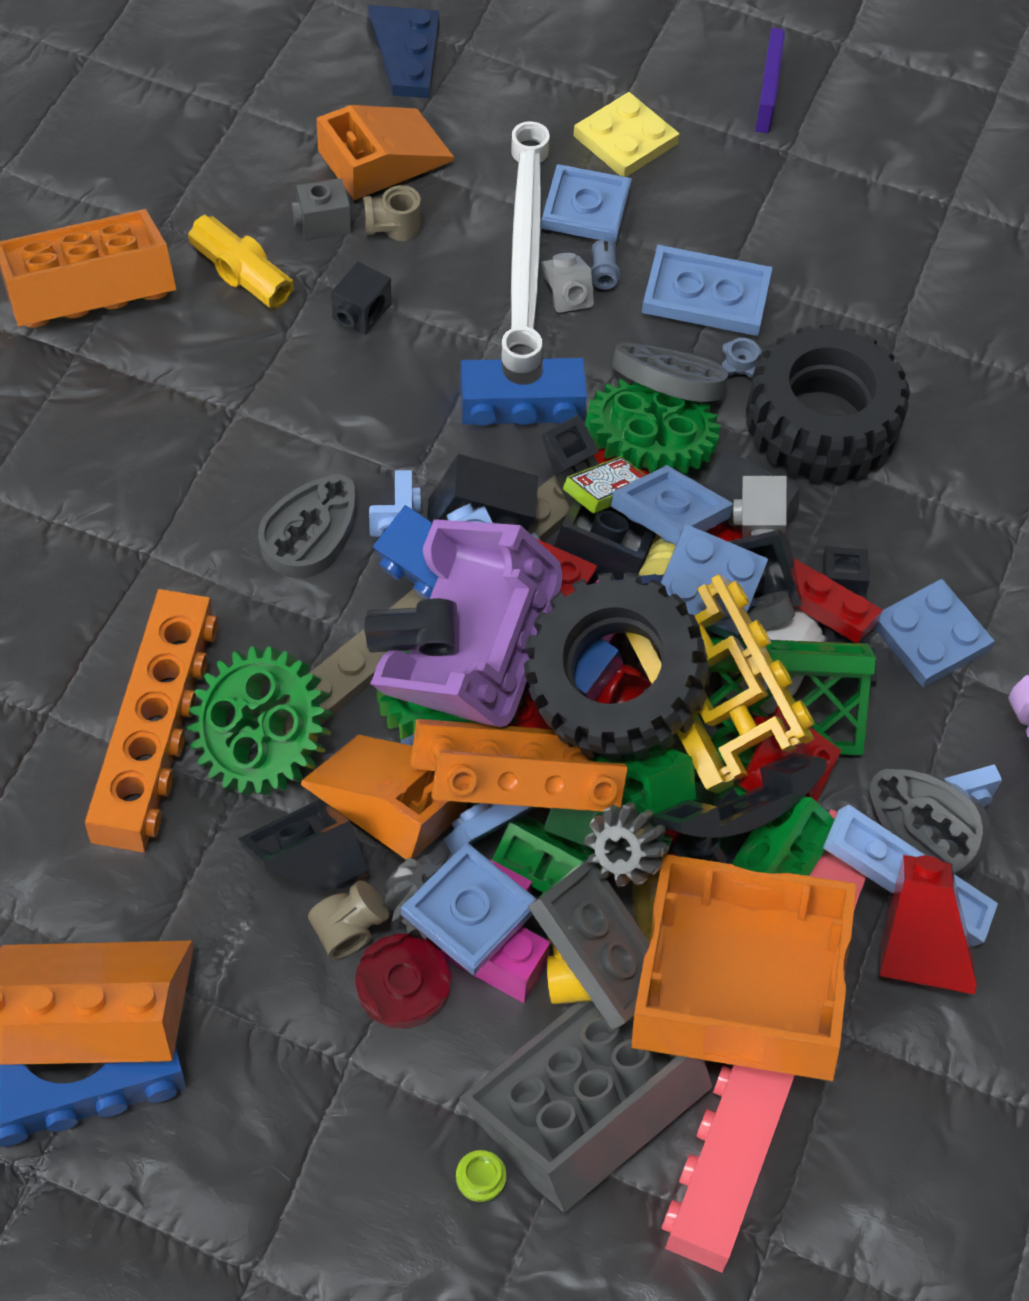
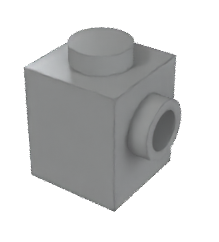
[734,476,787,538]

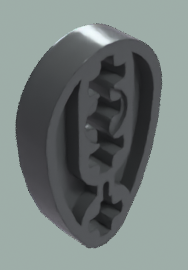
[612,343,728,402]
[258,474,356,578]
[870,769,991,875]

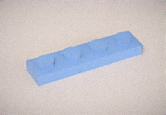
[823,805,998,947]

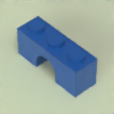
[460,358,587,426]

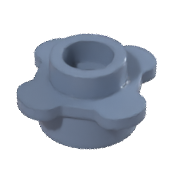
[721,338,762,377]

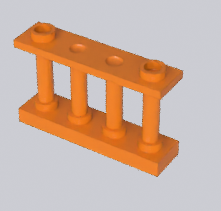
[410,719,627,811]

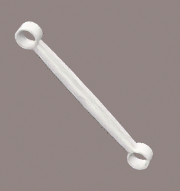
[502,121,549,373]

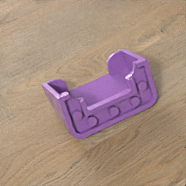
[370,519,562,727]

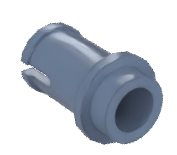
[591,239,621,290]

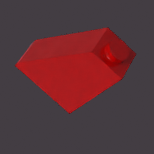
[879,854,977,994]

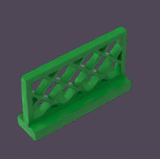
[698,637,876,755]

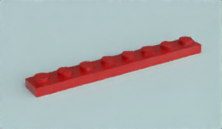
[594,448,883,643]

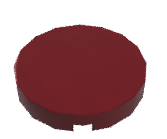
[355,933,451,1029]

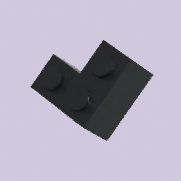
[427,454,538,531]

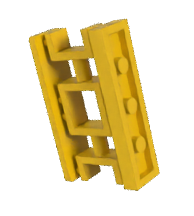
[625,574,814,794]

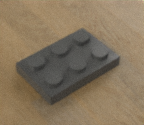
[528,859,650,1030]

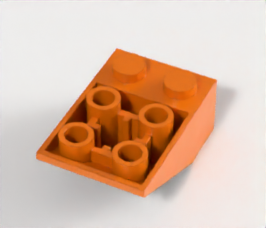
[316,105,454,200]
[301,735,468,860]

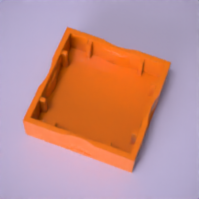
[631,854,857,1081]

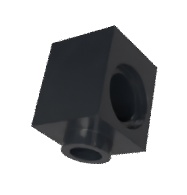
[331,261,391,335]

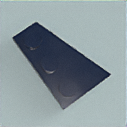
[368,5,439,98]

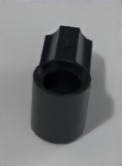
[364,598,457,656]

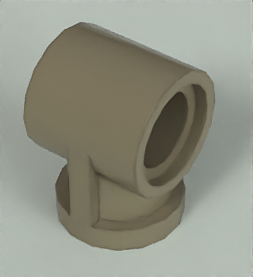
[363,185,421,241]
[308,880,389,960]

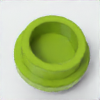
[456,1150,506,1202]

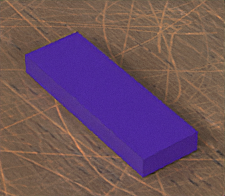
[755,27,785,133]

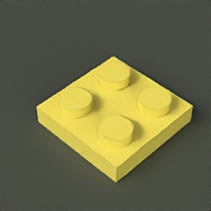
[573,92,680,177]

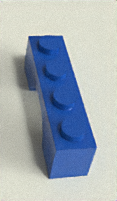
[0,1046,186,1146]

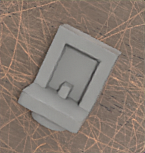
[541,253,594,313]

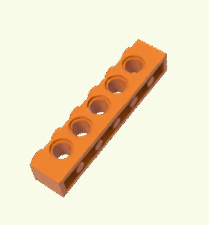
[85,589,218,853]

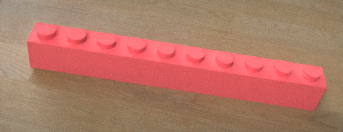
[661,809,866,1273]

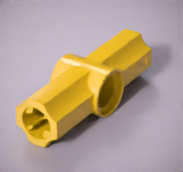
[188,214,294,309]

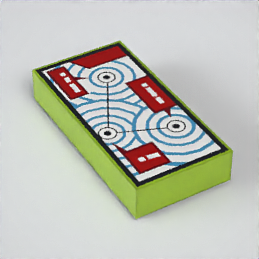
[563,456,646,513]

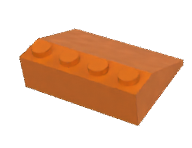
[0,209,176,328]
[0,940,194,1065]

